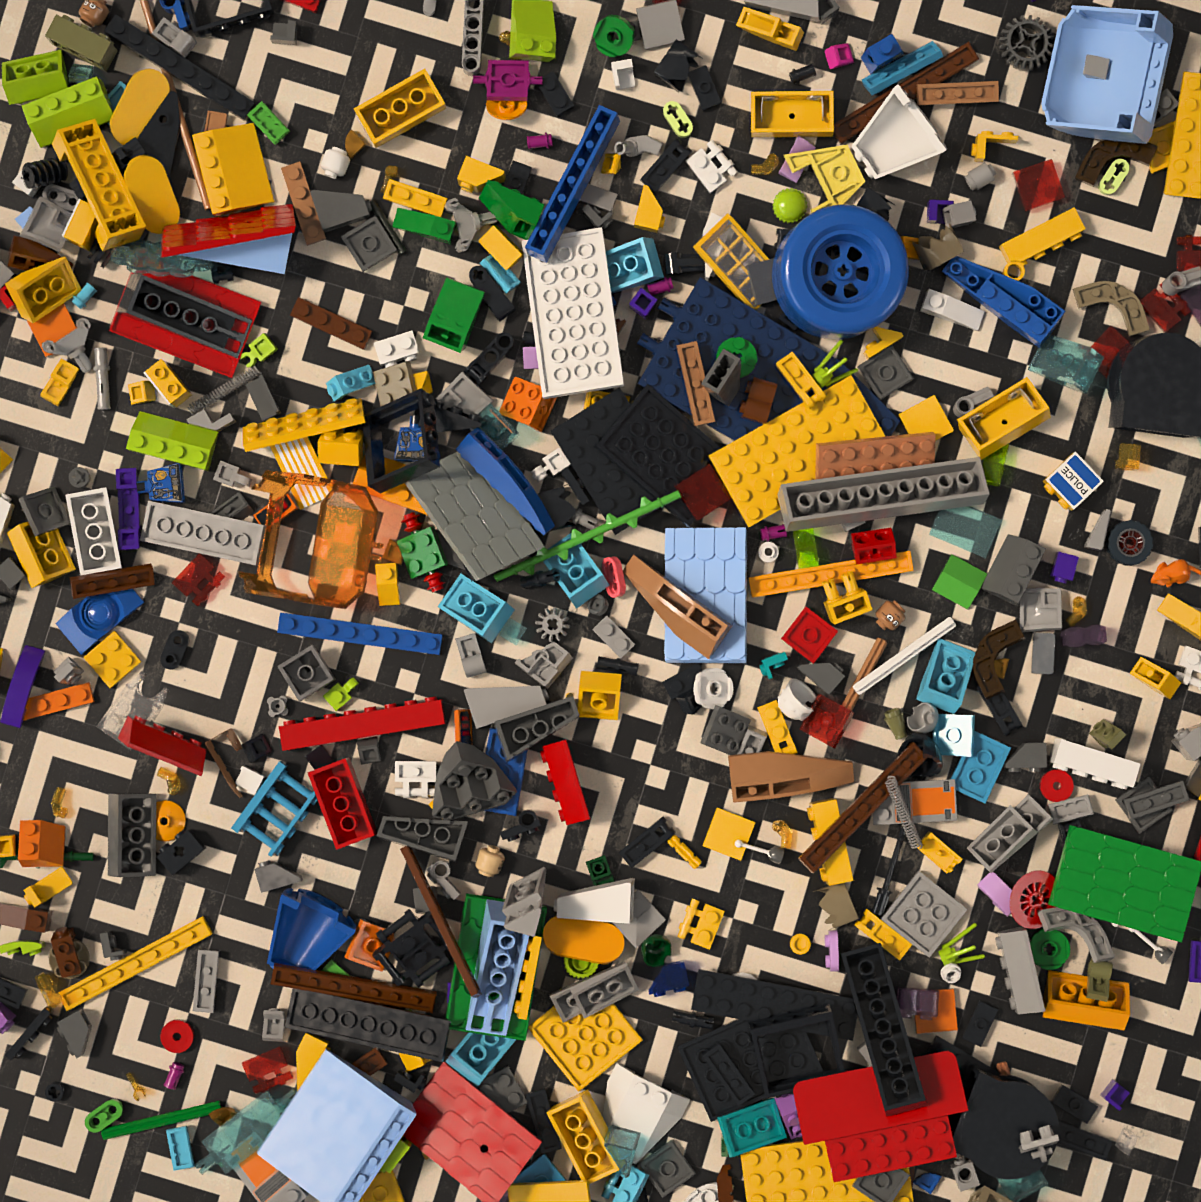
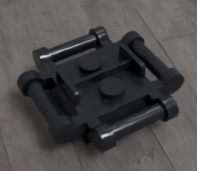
[372,909,452,988]

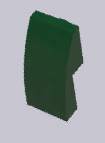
[586,855,614,886]

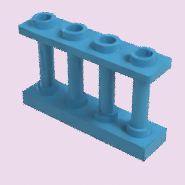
[231,761,318,857]

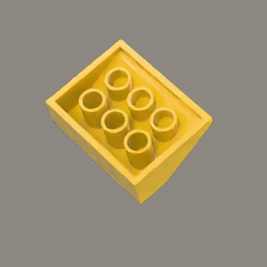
[192,123,274,217]

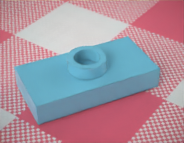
[480,254,521,294]
[166,1125,195,1171]

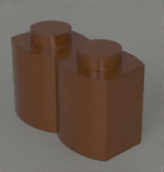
[739,377,778,424]

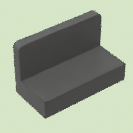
[245,374,281,422]

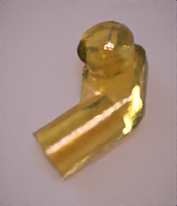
[751,154,779,175]
[1066,596,1086,627]
[157,767,181,795]
[51,787,68,818]
[772,820,792,848]

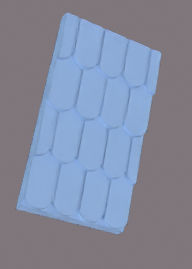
[664,527,747,663]

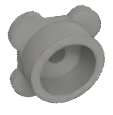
[267,696,288,717]

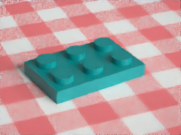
[717,1098,787,1157]

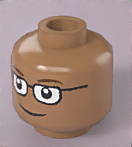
[79,0,109,28]
[875,600,906,631]

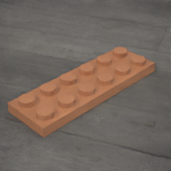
[815,432,936,480]

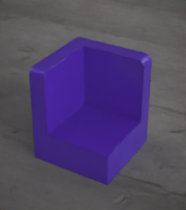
[927,200,954,224]
[1100,1079,1130,1111]

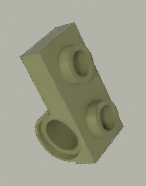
[1089,719,1126,749]
[1087,958,1113,1002]

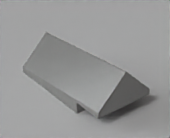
[967,794,1053,873]
[502,867,547,937]
[548,961,639,1023]

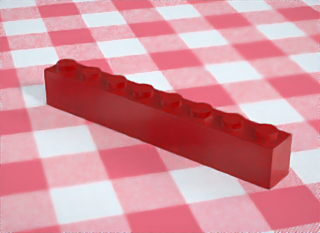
[278,696,446,751]

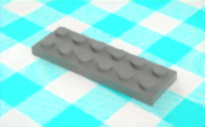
[140,501,266,566]

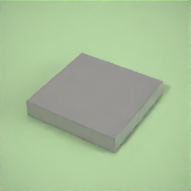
[636,0,685,49]

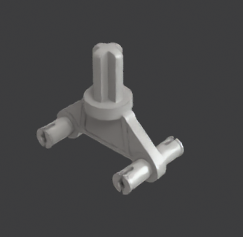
[444,198,497,253]
[42,318,93,373]

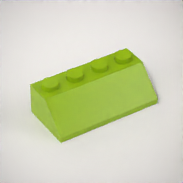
[22,76,114,148]
[126,411,219,471]

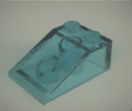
[1028,335,1104,394]

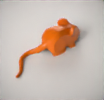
[1151,559,1201,588]

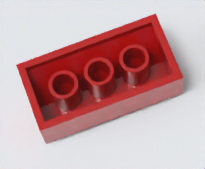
[118,715,206,776]
[540,739,590,825]
[307,757,378,850]

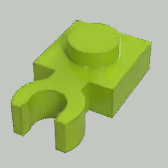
[240,333,278,368]

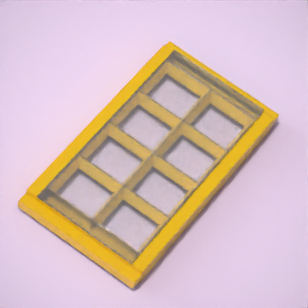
[693,213,769,310]

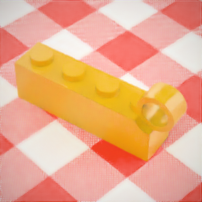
[999,207,1085,281]

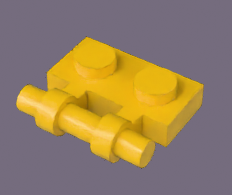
[677,898,725,950]

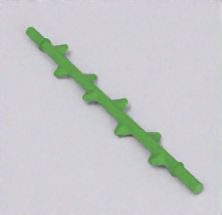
[494,490,682,582]

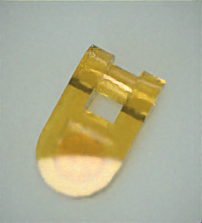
[35,972,62,1009]

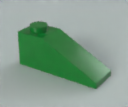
[392,208,456,245]

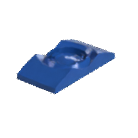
[55,589,145,655]

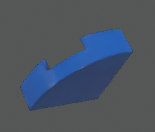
[913,1172,942,1194]

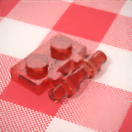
[1176,235,1201,272]
[1140,282,1191,333]
[172,553,225,607]
[242,1046,293,1094]

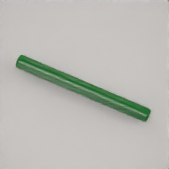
[101,1101,222,1140]

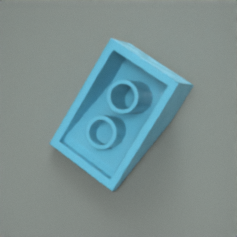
[606,237,664,293]
[543,533,609,609]
[438,573,515,643]
[916,639,976,714]
[446,1032,516,1088]

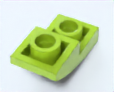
[0,940,46,956]

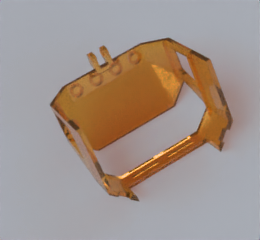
[237,470,384,609]

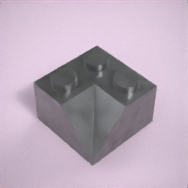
[277,645,336,701]

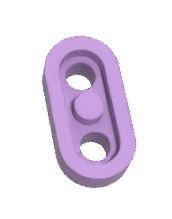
[825,930,839,972]

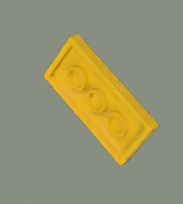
[514,935,542,1020]

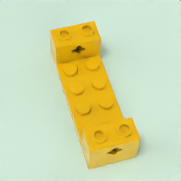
[52,119,146,252]

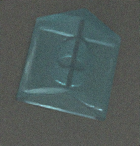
[469,403,520,451]
[604,1125,641,1178]
[996,1169,1048,1202]

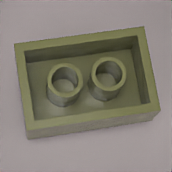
[45,14,118,72]

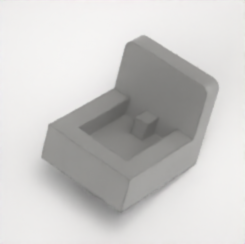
[262,1008,286,1042]

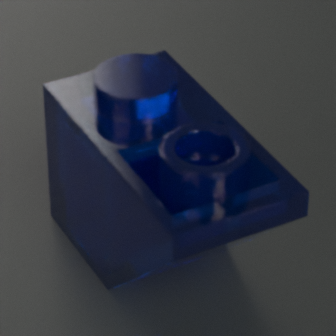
[648,960,689,997]

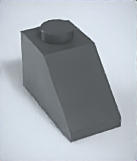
[797,663,845,695]

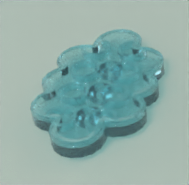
[111,240,214,277]

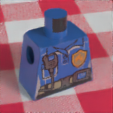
[860,34,904,75]
[394,416,424,462]
[136,463,185,503]

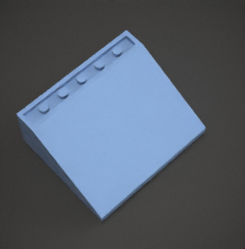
[257,1049,417,1202]

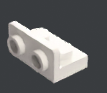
[374,331,420,368]

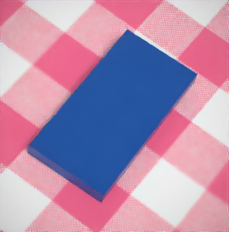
[484,728,528,816]

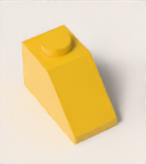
[634,185,666,233]
[375,563,400,606]
[1130,657,1181,699]

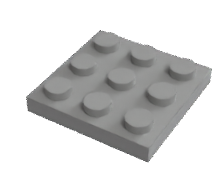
[880,871,968,958]

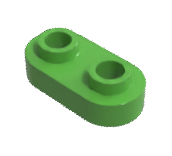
[85,1099,123,1133]

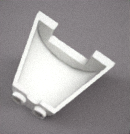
[851,85,947,179]

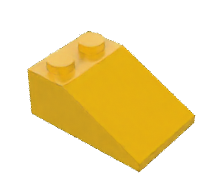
[5,257,82,323]

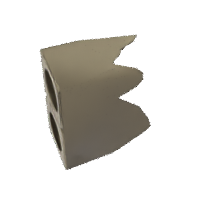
[913,223,964,271]
[813,883,859,931]

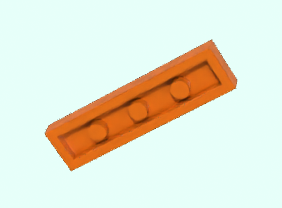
[23,682,95,721]

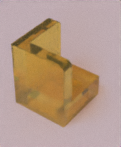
[1115,443,1141,471]

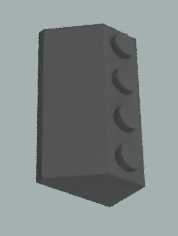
[108,793,156,877]

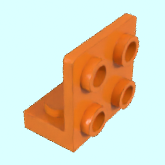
[499,377,557,433]

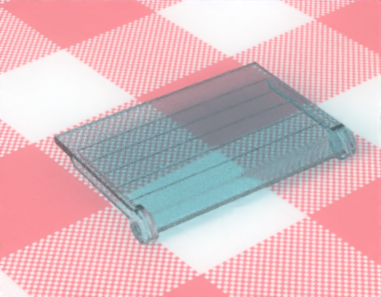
[929,506,1002,558]

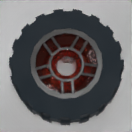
[1106,520,1153,566]

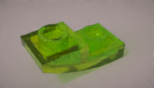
[982,444,1009,487]
[793,528,819,569]

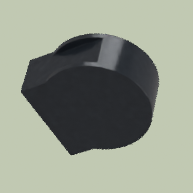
[1107,333,1201,438]
[949,1065,1059,1180]

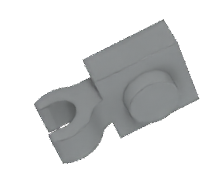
[213,460,252,487]

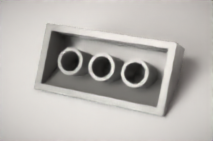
[995,927,1045,1014]

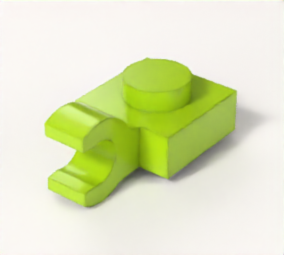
[323,677,359,711]

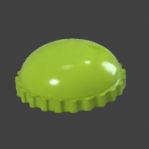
[772,188,808,223]
[563,957,599,979]

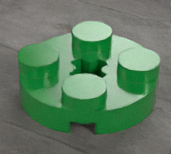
[593,15,635,57]
[716,337,757,378]
[1029,929,1070,970]

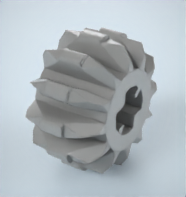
[535,607,570,642]

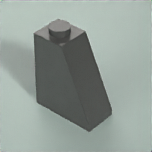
[310,190,373,233]
[701,349,741,406]

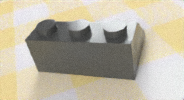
[980,534,1046,607]

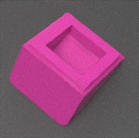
[825,43,854,69]

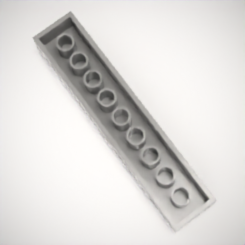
[777,457,989,532]

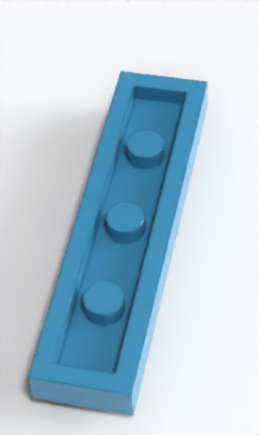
[862,41,943,95]

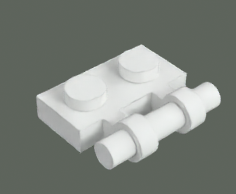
[685,140,738,194]
[1174,646,1201,690]
[395,761,437,798]

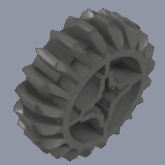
[999,15,1054,71]

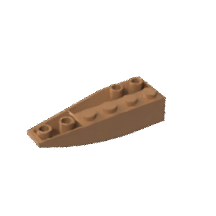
[623,555,732,659]
[728,751,854,803]

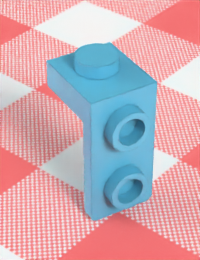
[326,365,375,401]

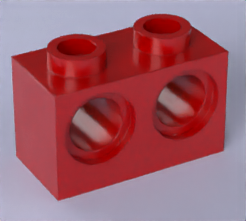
[851,527,897,565]

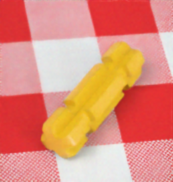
[667,835,702,869]

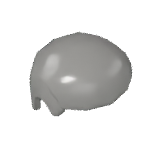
[907,702,939,733]

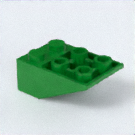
[479,180,545,240]
[423,277,485,353]

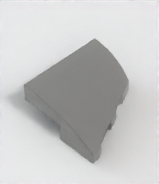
[515,642,573,689]

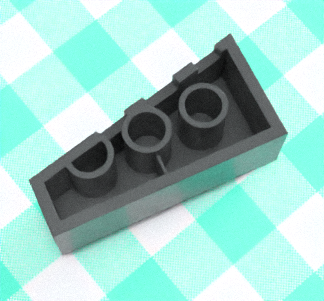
[494,696,579,763]
[377,816,468,862]

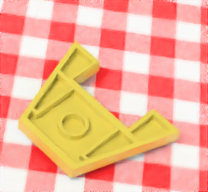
[783,145,865,213]

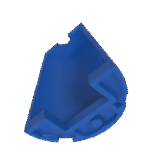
[267,888,356,970]

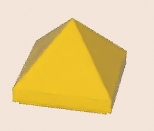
[601,153,621,174]

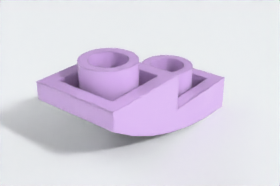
[977,872,1012,917]

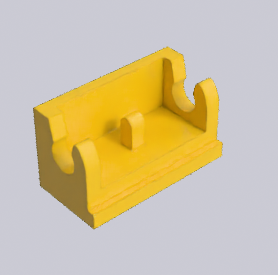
[478,225,524,270]
[917,832,962,873]

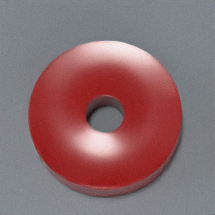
[1040,769,1074,802]
[160,1019,194,1053]

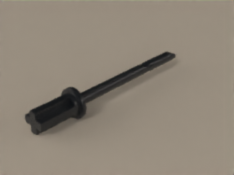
[871,823,908,916]

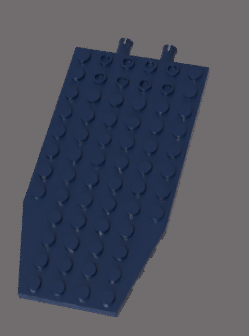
[637,277,900,441]

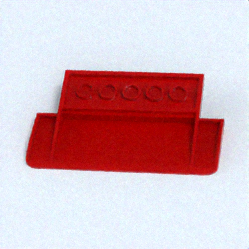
[793,1051,968,1183]

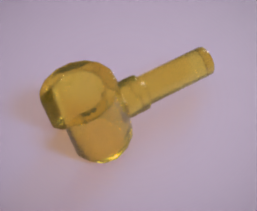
[380,166,398,193]
[126,1072,146,1101]

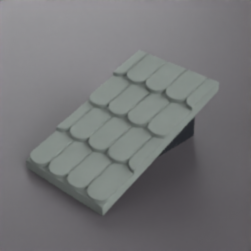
[405,452,545,582]

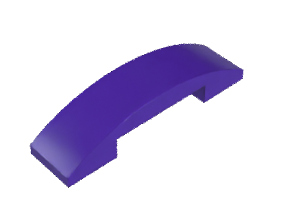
[116,468,140,550]
[0,645,46,728]

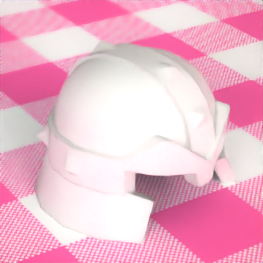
[778,679,817,721]

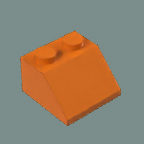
[18,820,66,867]

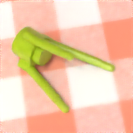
[812,340,858,388]
[938,923,985,966]

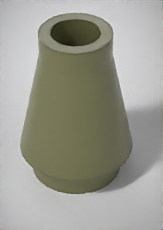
[884,708,907,740]

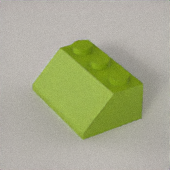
[2,50,69,105]

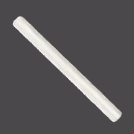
[853,617,956,695]

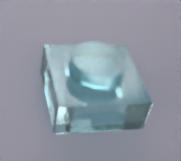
[69,64,93,83]
[499,618,527,646]

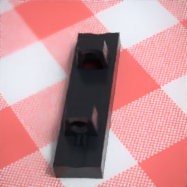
[69,137,148,201]

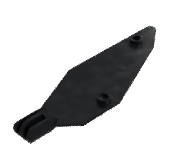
[87,91,180,269]

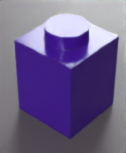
[629,288,658,319]
[1050,552,1079,584]

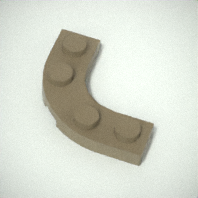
[1072,281,1150,336]

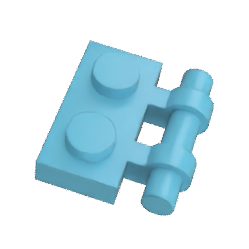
[601,1163,649,1202]

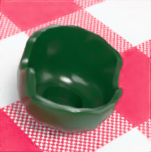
[641,934,671,967]

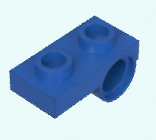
[160,0,191,32]

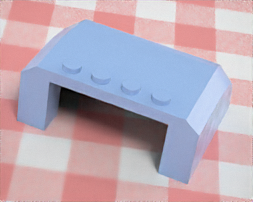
[1041,5,1173,144]

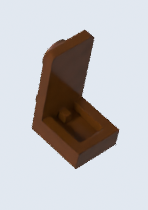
[51,927,82,978]

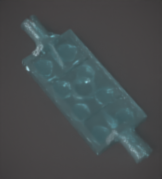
[195,1088,296,1175]

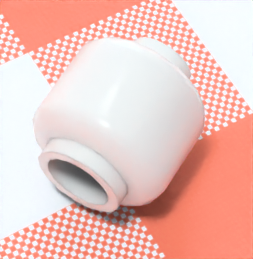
[320,147,350,179]

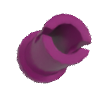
[527,132,553,149]
[647,277,674,296]
[760,524,787,542]
[164,1062,185,1090]

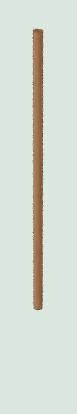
[139,0,211,210]

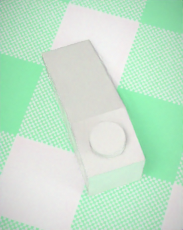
[920,289,985,331]

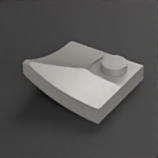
[19,196,72,252]
[436,372,494,430]
[1019,588,1062,633]
[612,890,666,948]

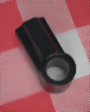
[664,252,705,276]

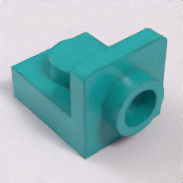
[759,652,788,679]

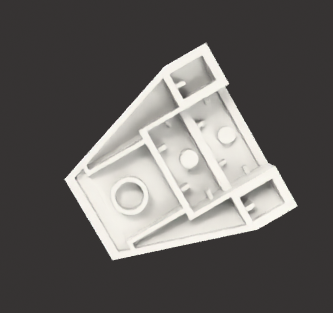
[603,1063,690,1164]

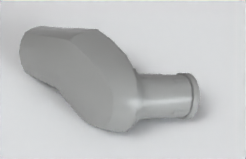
[614,135,663,157]

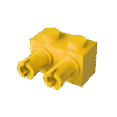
[318,429,363,466]
[822,571,873,625]

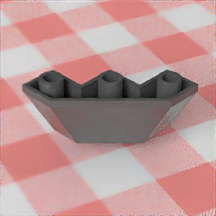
[432,741,517,820]

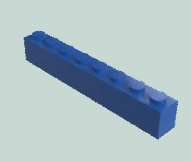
[525,105,620,263]

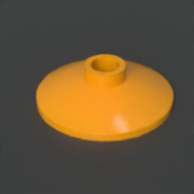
[486,100,527,120]
[156,800,186,841]

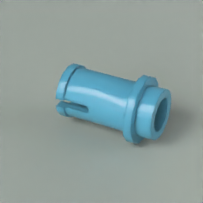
[72,283,97,309]

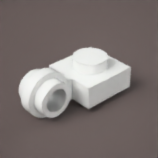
[531,448,571,482]

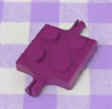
[473,60,543,101]

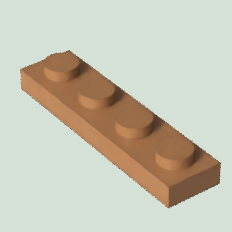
[916,81,999,105]
[281,161,326,246]
[676,341,715,426]

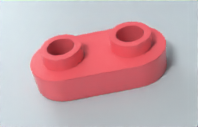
[602,556,626,598]

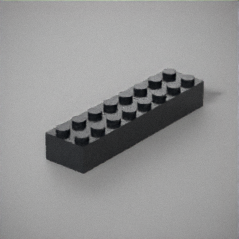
[841,943,927,1117]

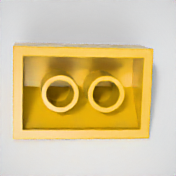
[7,522,76,588]

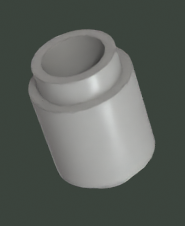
[964,162,996,191]

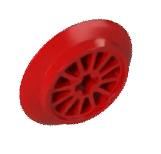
[1010,870,1055,929]

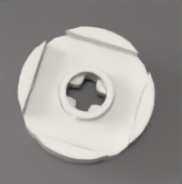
[693,668,733,709]

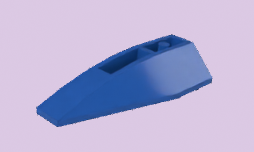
[942,256,1065,348]
[455,427,555,535]

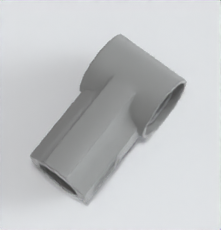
[1162,266,1201,296]
[953,387,994,418]

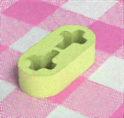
[663,101,693,138]
[1098,159,1129,195]

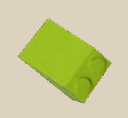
[509,0,556,62]

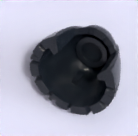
[896,732,943,779]

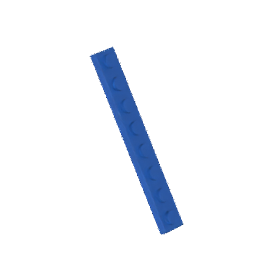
[277,612,443,655]

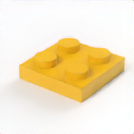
[83,631,142,688]

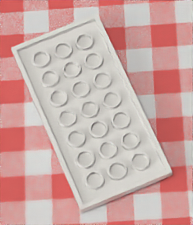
[522,227,624,399]

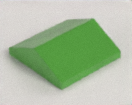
[932,554,987,610]

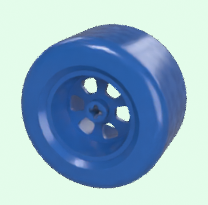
[772,204,909,340]

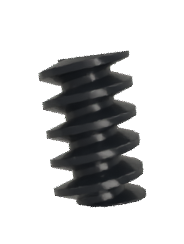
[22,157,68,189]

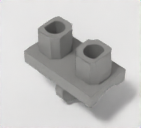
[1019,1125,1059,1163]

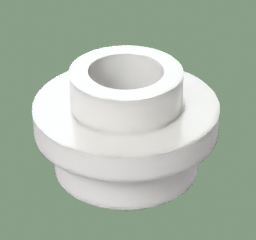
[758,542,779,562]
[941,963,961,983]

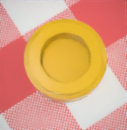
[790,933,811,955]

